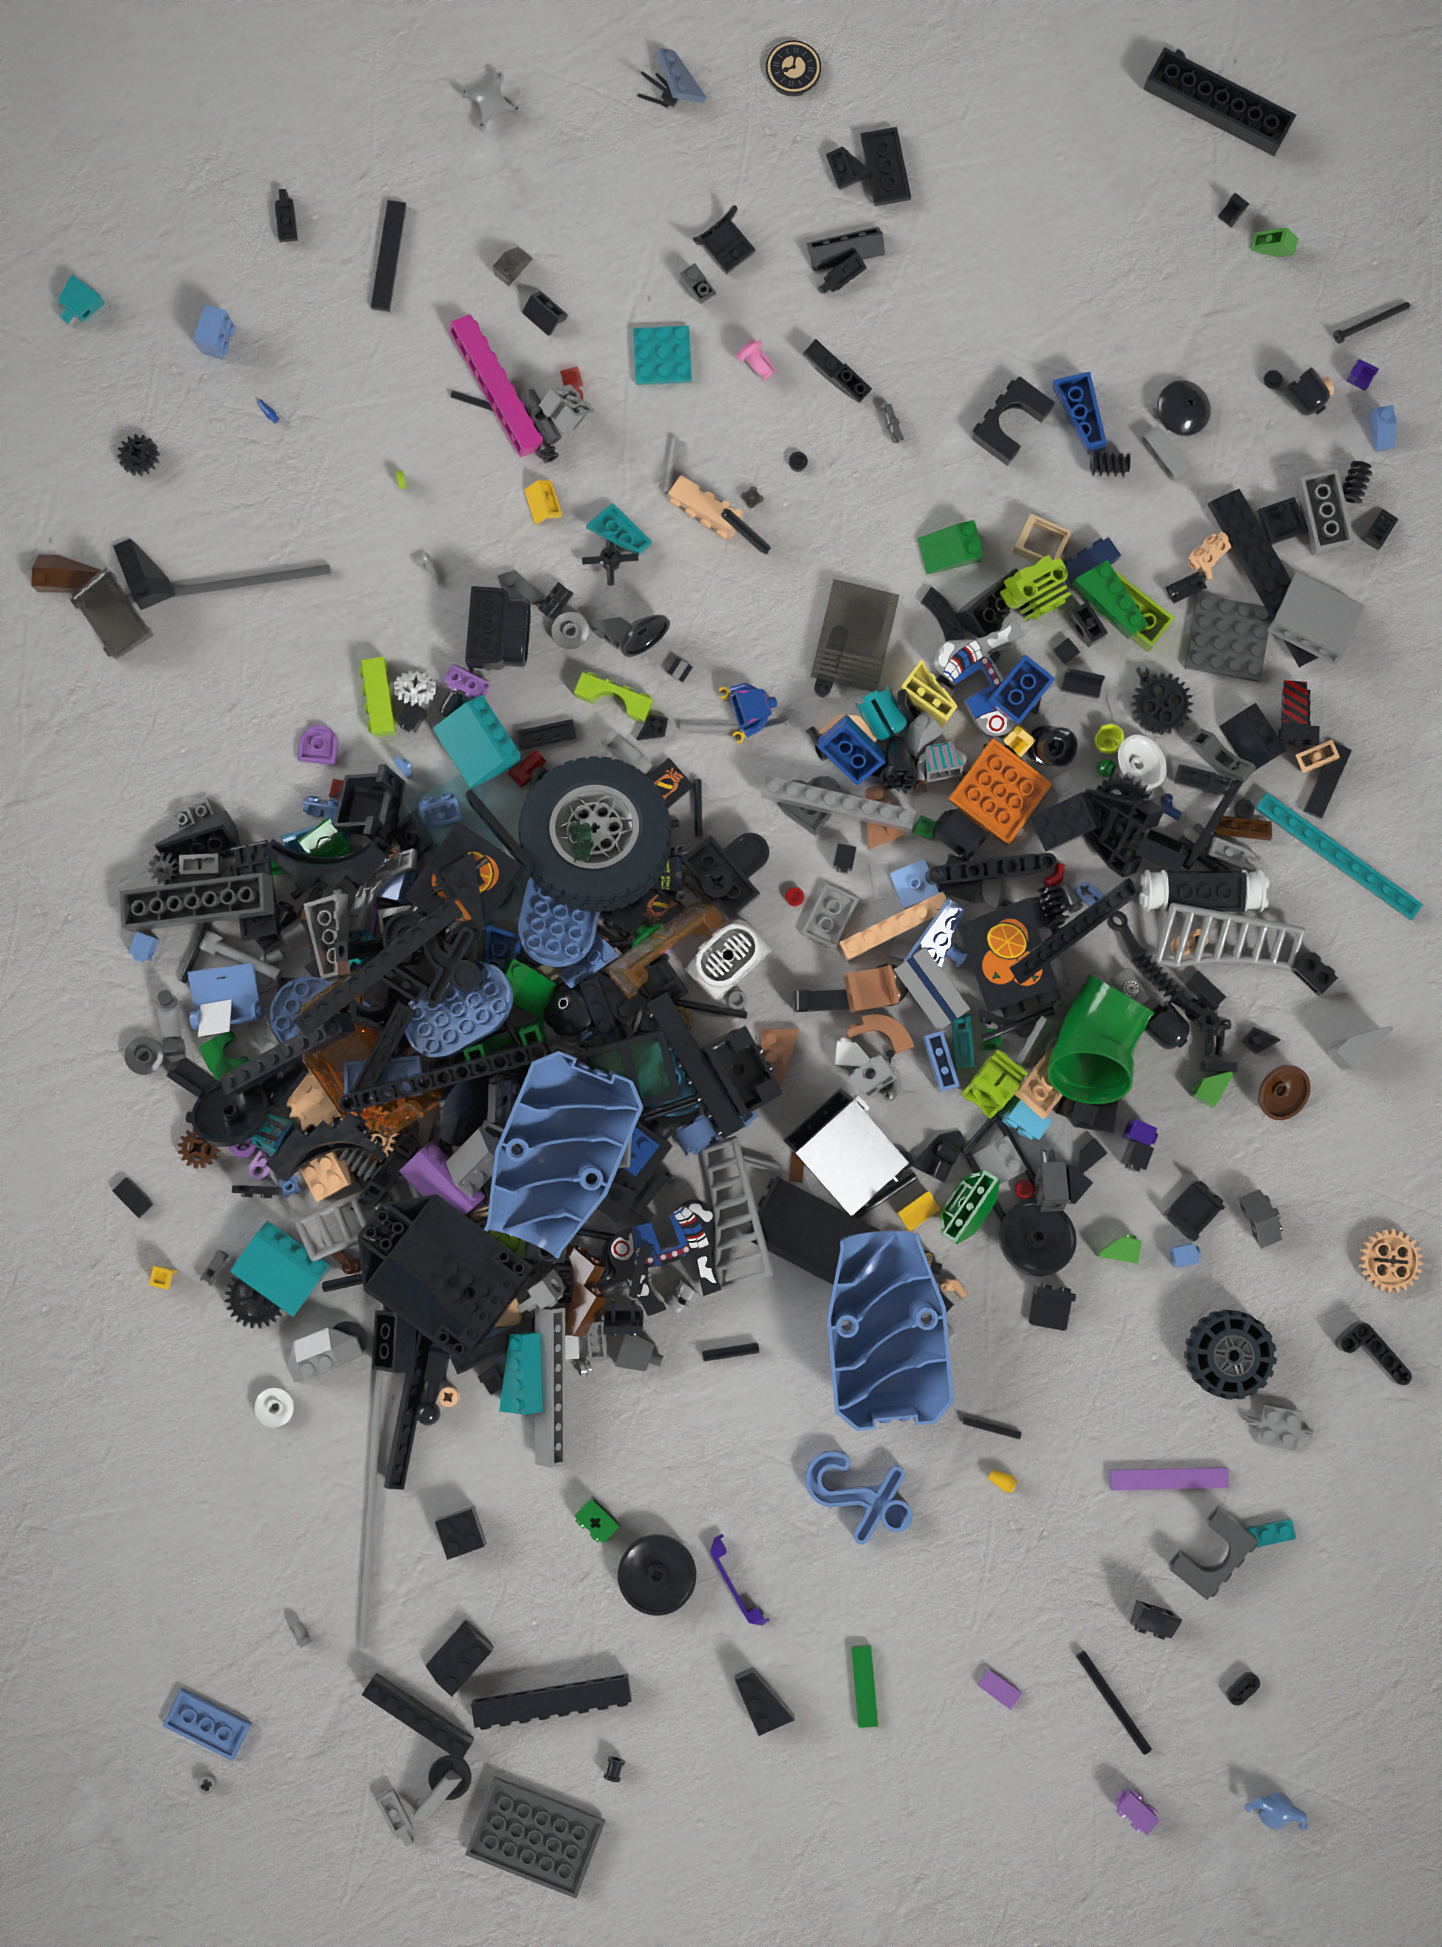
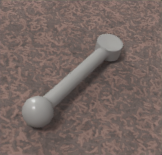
[755,720,791,734]

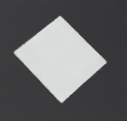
[198,999,232,1037]

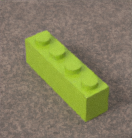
[359,656,397,738]

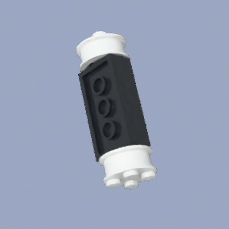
[1139,870,1269,912]

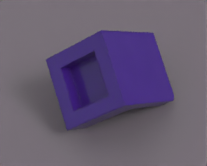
[1346,359,1379,391]

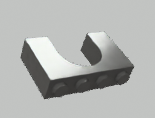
[1168,1505,1258,1600]

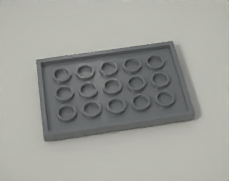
[465,1776,605,1898]

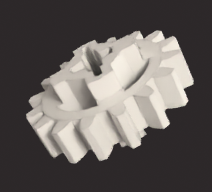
[394,671,436,706]

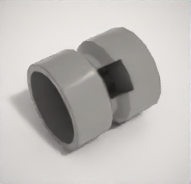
[664,1280,700,1316]

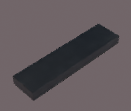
[1303,742,1352,819]

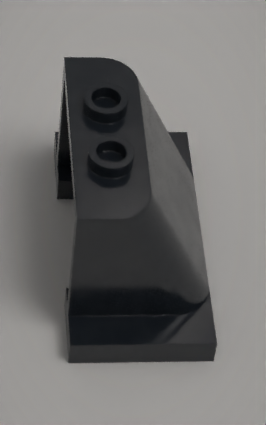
[333,764,405,846]

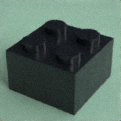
[435,1506,487,1560]

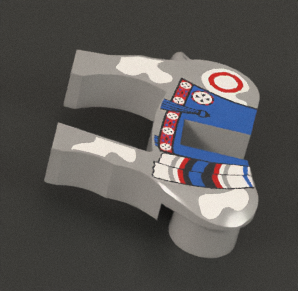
[934,619,1056,745]

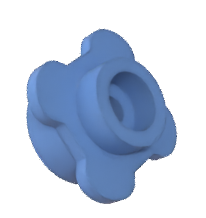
[279,1176,301,1197]

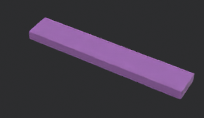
[1110,1467,1229,1490]

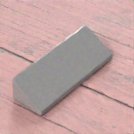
[411,1769,462,1822]

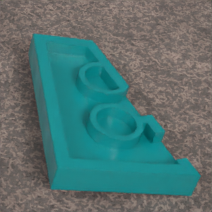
[586,503,652,555]

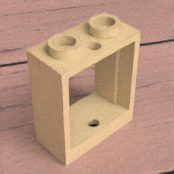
[1013,513,1072,563]

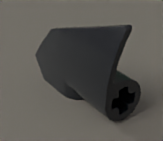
[911,1130,965,1183]

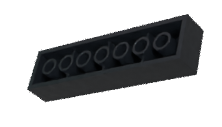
[1143,47,1296,156]

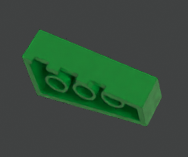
[1072,560,1148,639]

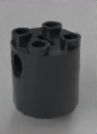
[935,806,991,861]

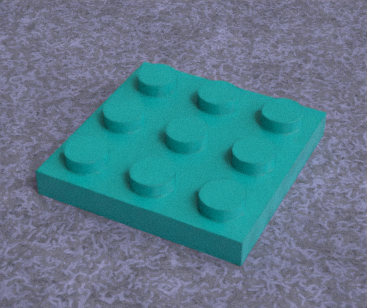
[633,325,692,385]

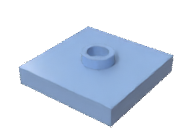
[889,859,939,909]

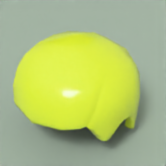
[1094,724,1124,755]

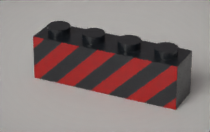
[1281,680,1311,740]

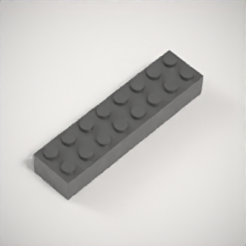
[120,873,274,932]

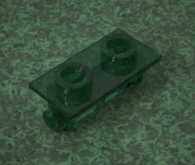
[571,819,592,863]

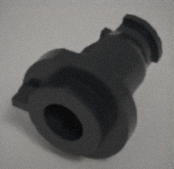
[1204,1016,1232,1057]

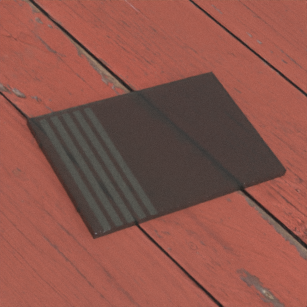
[810,579,900,692]

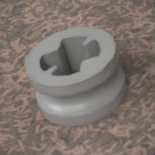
[197,1774,217,1795]

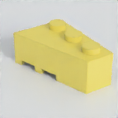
[897,659,958,728]

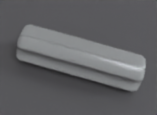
[743,1154,780,1173]

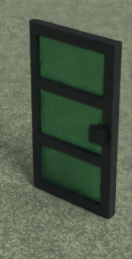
[572,1028,682,1107]

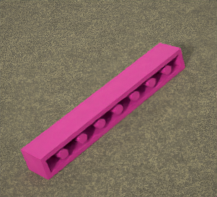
[448,314,543,458]

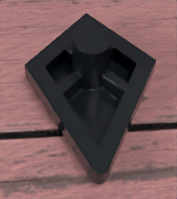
[636,715,668,741]
[1241,1027,1281,1054]

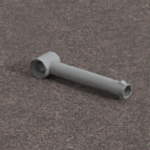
[199,930,283,981]

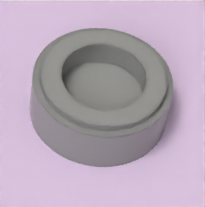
[728,990,747,1010]

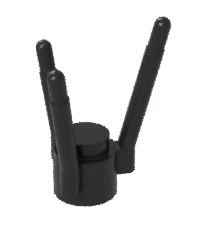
[637,71,678,108]

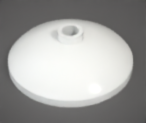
[1118,735,1167,790]

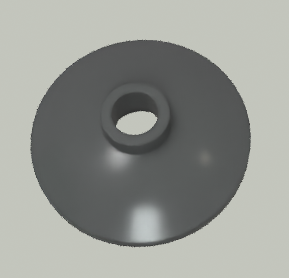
[125,1036,164,1075]

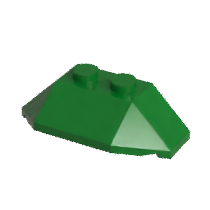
[940,1170,1000,1244]

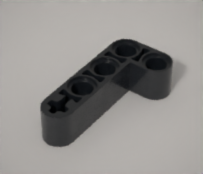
[792,989,850,1012]
[1335,1321,1412,1385]

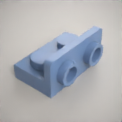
[419,793,462,829]

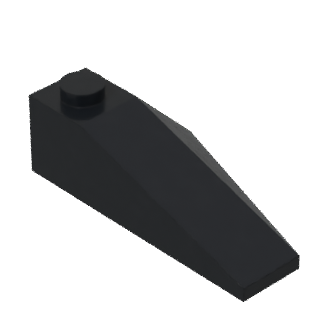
[955,568,1018,638]

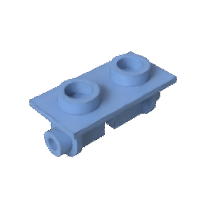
[302,795,339,820]

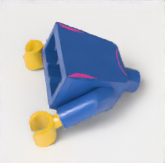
[719,683,777,744]

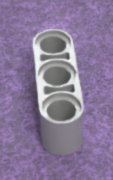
[1141,426,1189,481]

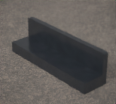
[807,226,885,271]

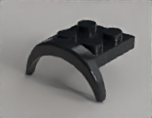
[692,205,756,275]
[621,953,689,1002]

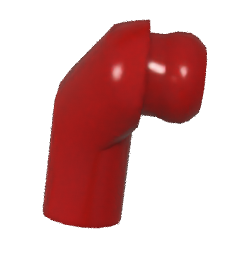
[1044,863,1065,886]

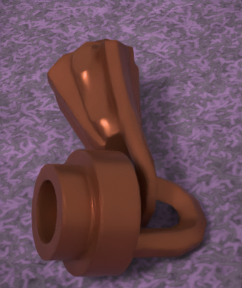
[330,1243,361,1274]

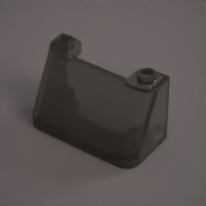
[70,567,154,659]

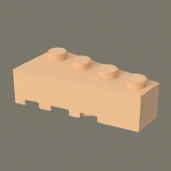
[668,476,743,540]

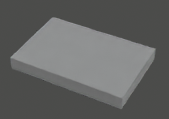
[801,882,860,950]

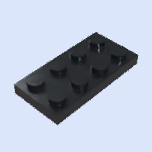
[860,127,911,207]

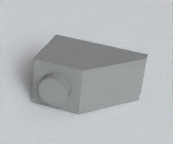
[906,711,943,759]

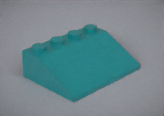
[433,694,520,789]
[230,1220,330,1317]

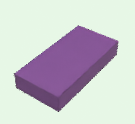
[978,1669,1022,1710]

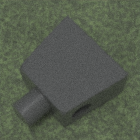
[615,1334,663,1371]

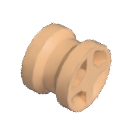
[438,1386,460,1407]

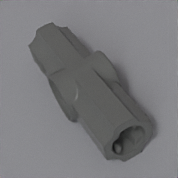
[520,388,562,446]

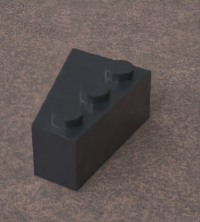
[735,1667,795,1736]

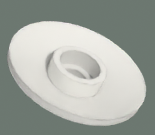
[254,1388,294,1428]

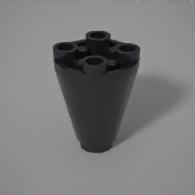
[880,736,918,790]

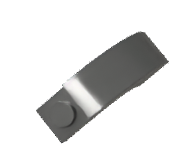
[1189,729,1256,782]

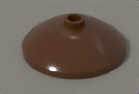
[1258,1065,1311,1120]

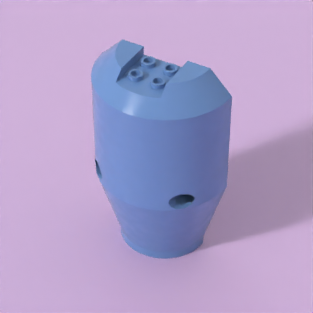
[484,1051,643,1259]
[827,1230,954,1431]

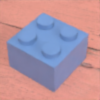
[193,304,235,359]

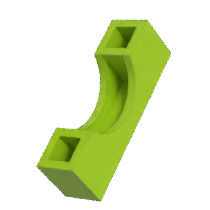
[574,672,653,724]

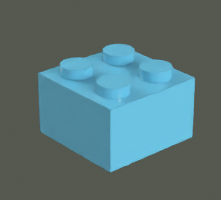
[998,1096,1052,1140]

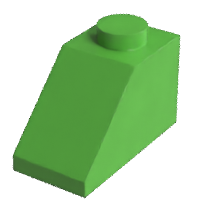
[1251,227,1298,258]
[1191,1072,1234,1108]
[1096,1234,1142,1264]

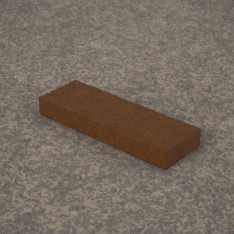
[1213,816,1272,841]

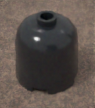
[1282,367,1330,416]
[1144,1000,1190,1050]

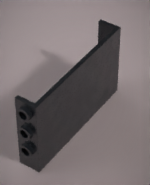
[747,1176,881,1285]

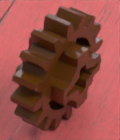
[178,1128,221,1169]

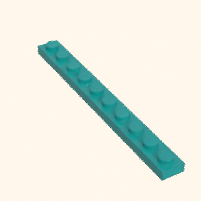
[1254,793,1423,921]

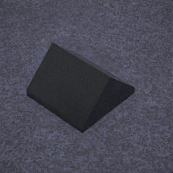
[1066,1164,1093,1204]

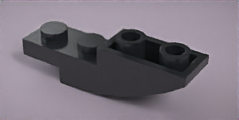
[802,339,872,403]

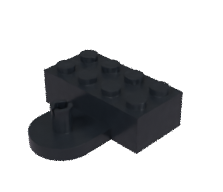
[681,833,769,920]

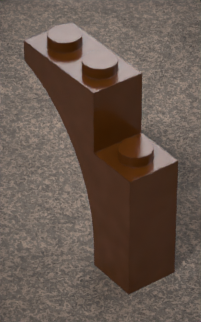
[565,1244,607,1337]

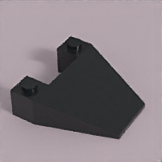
[1084,789,1165,878]

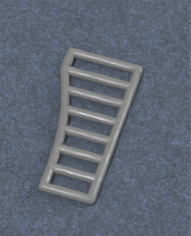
[1154,903,1305,970]
[700,1136,773,1290]
[295,1174,422,1261]

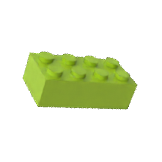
[1090,571,1175,652]

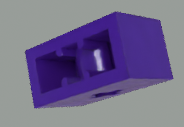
[1122,1119,1158,1146]

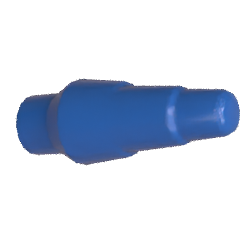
[258,400,279,423]

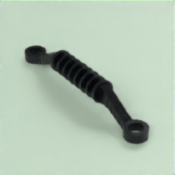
[1107,911,1220,1032]

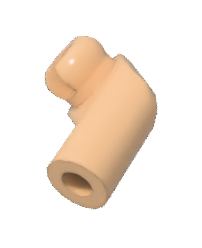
[940,1278,968,1299]

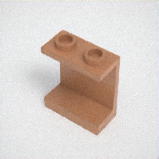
[843,964,901,1013]

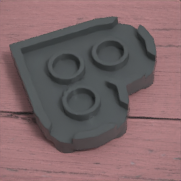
[777,776,842,837]

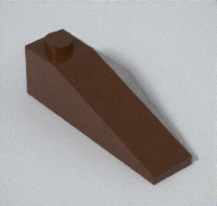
[31,554,114,593]

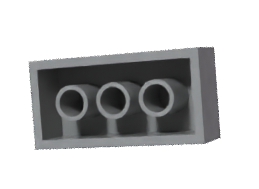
[1296,469,1355,555]

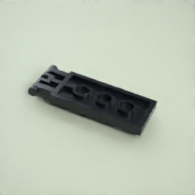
[230,840,280,941]

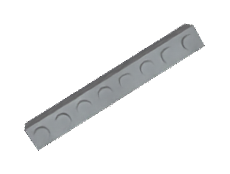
[761,776,916,833]
[535,1306,566,1468]

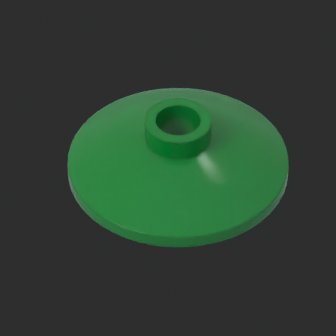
[632,923,663,949]

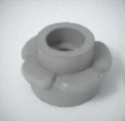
[577,1358,592,1378]

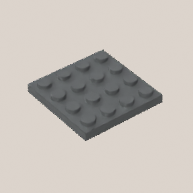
[1185,594,1271,682]

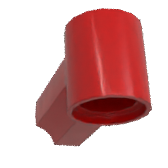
[507,750,546,788]

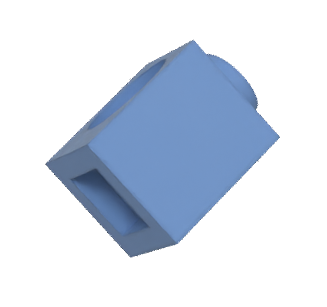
[128,931,159,963]
[1169,1243,1201,1268]

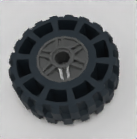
[1184,1310,1277,1400]

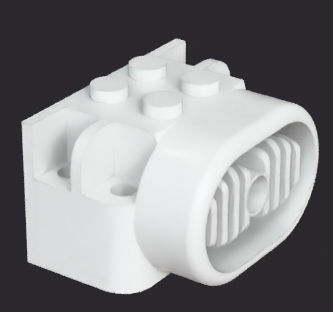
[684,918,772,1003]

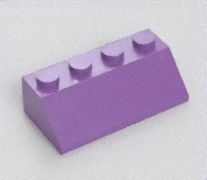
[399,1140,485,1216]

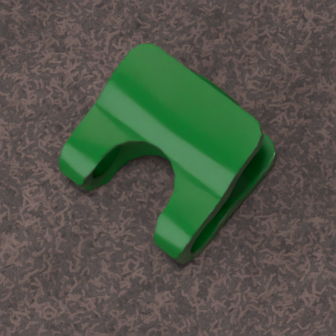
[200,1031,249,1081]

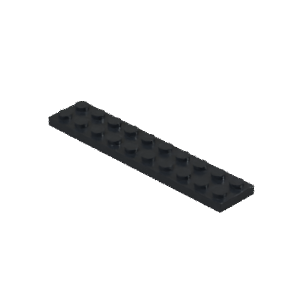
[1207,488,1320,668]

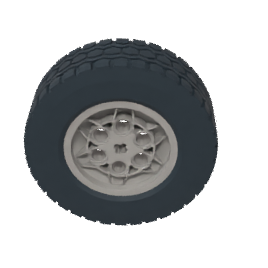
[519,756,672,912]

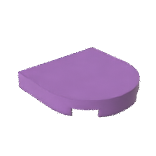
[297,725,339,765]

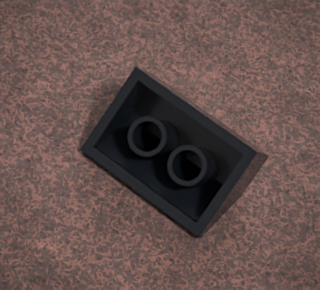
[1219,703,1287,771]
[425,1620,494,1697]

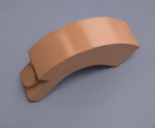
[846,1014,914,1054]

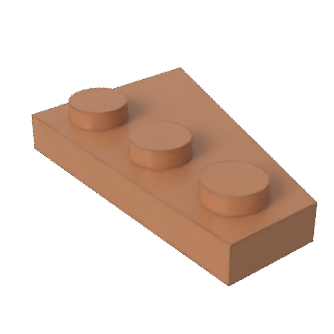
[865,783,904,850]
[761,1029,799,1087]

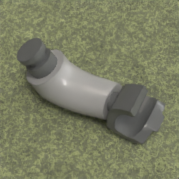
[157,990,186,1062]

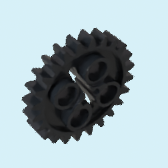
[1131,673,1194,735]
[1096,774,1155,833]
[225,1277,283,1329]

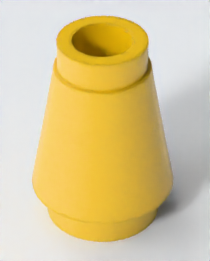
[988,1469,1018,1494]

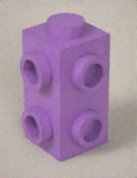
[444,664,490,699]
[1114,1788,1160,1835]

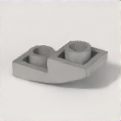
[172,798,216,831]

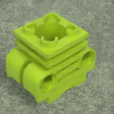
[1000,555,1071,621]
[960,1049,1028,1119]

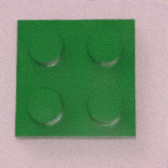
[298,818,352,857]

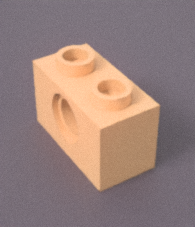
[1295,740,1340,774]

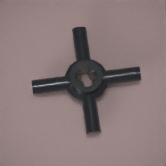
[582,539,639,586]

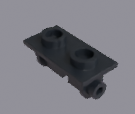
[1165,571,1207,604]

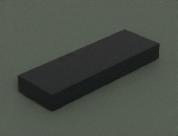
[517,719,577,750]

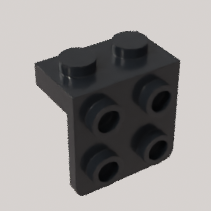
[1028,1283,1076,1331]

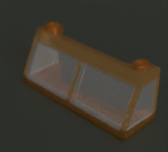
[605,902,726,999]

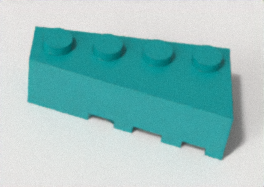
[499,1331,543,1415]

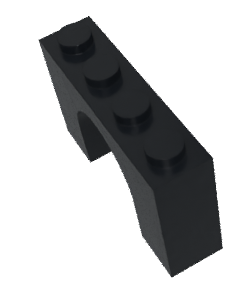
[972,376,1055,466]

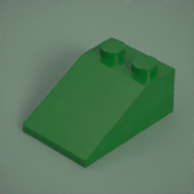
[918,520,984,575]
[501,958,557,1019]

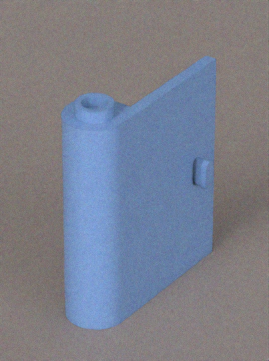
[187,963,264,1030]

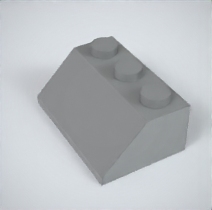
[446,1127,499,1197]

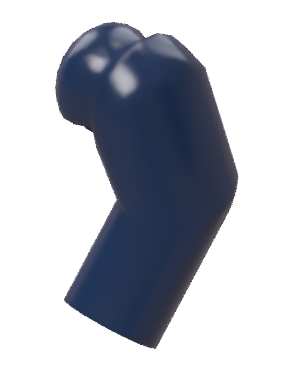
[1160,793,1182,821]

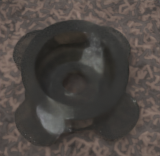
[741,486,763,509]

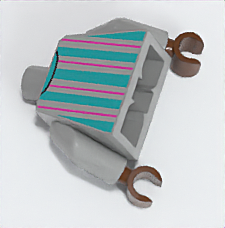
[916,736,970,792]

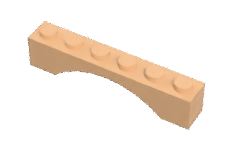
[838,891,947,961]

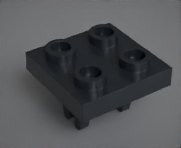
[1258,497,1308,545]
[603,1300,644,1336]

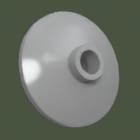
[551,612,589,650]

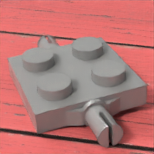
[1245,1403,1313,1451]

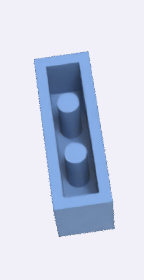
[922,1031,960,1093]

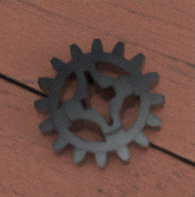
[117,434,160,476]

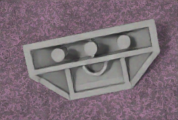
[287,1327,364,1383]

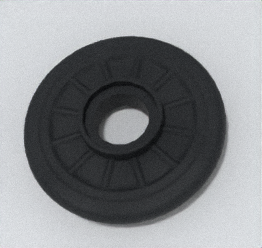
[428,1755,472,1800]

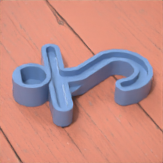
[805,1450,913,1545]

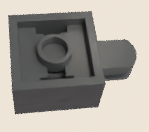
[1034,1149,1069,1212]

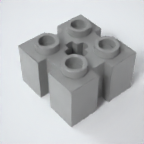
[539,384,595,433]

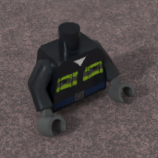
[652,843,689,903]

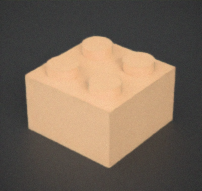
[299,1150,357,1202]

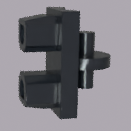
[538,582,574,621]

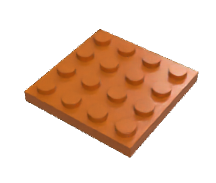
[947,738,1053,845]

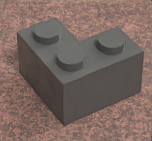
[1239,1189,1283,1249]

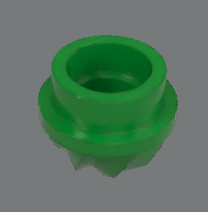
[1097,759,1116,778]

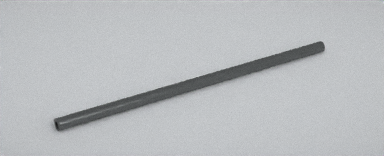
[85,564,331,610]

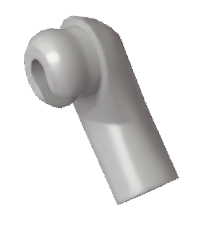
[883,1076,902,1101]

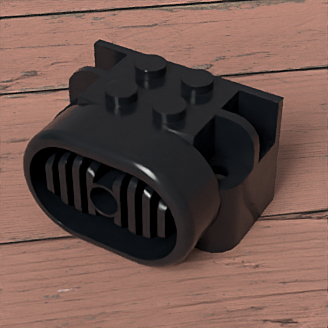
[465,586,531,672]
[700,1026,783,1117]

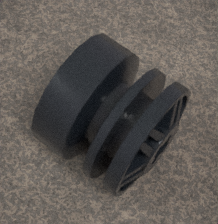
[1027,725,1078,768]

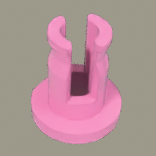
[735,339,777,381]

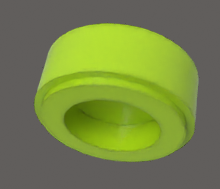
[395,470,406,490]

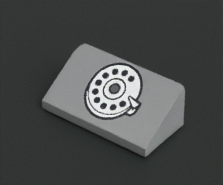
[1110,968,1150,1005]

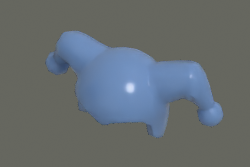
[1245,1792,1308,1830]

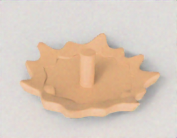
[286,1064,344,1131]

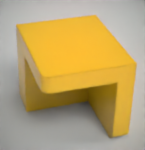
[1003,724,1036,757]
[149,1265,177,1290]

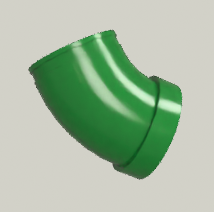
[1047,974,1155,1104]

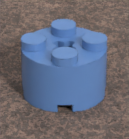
[675,1115,720,1157]

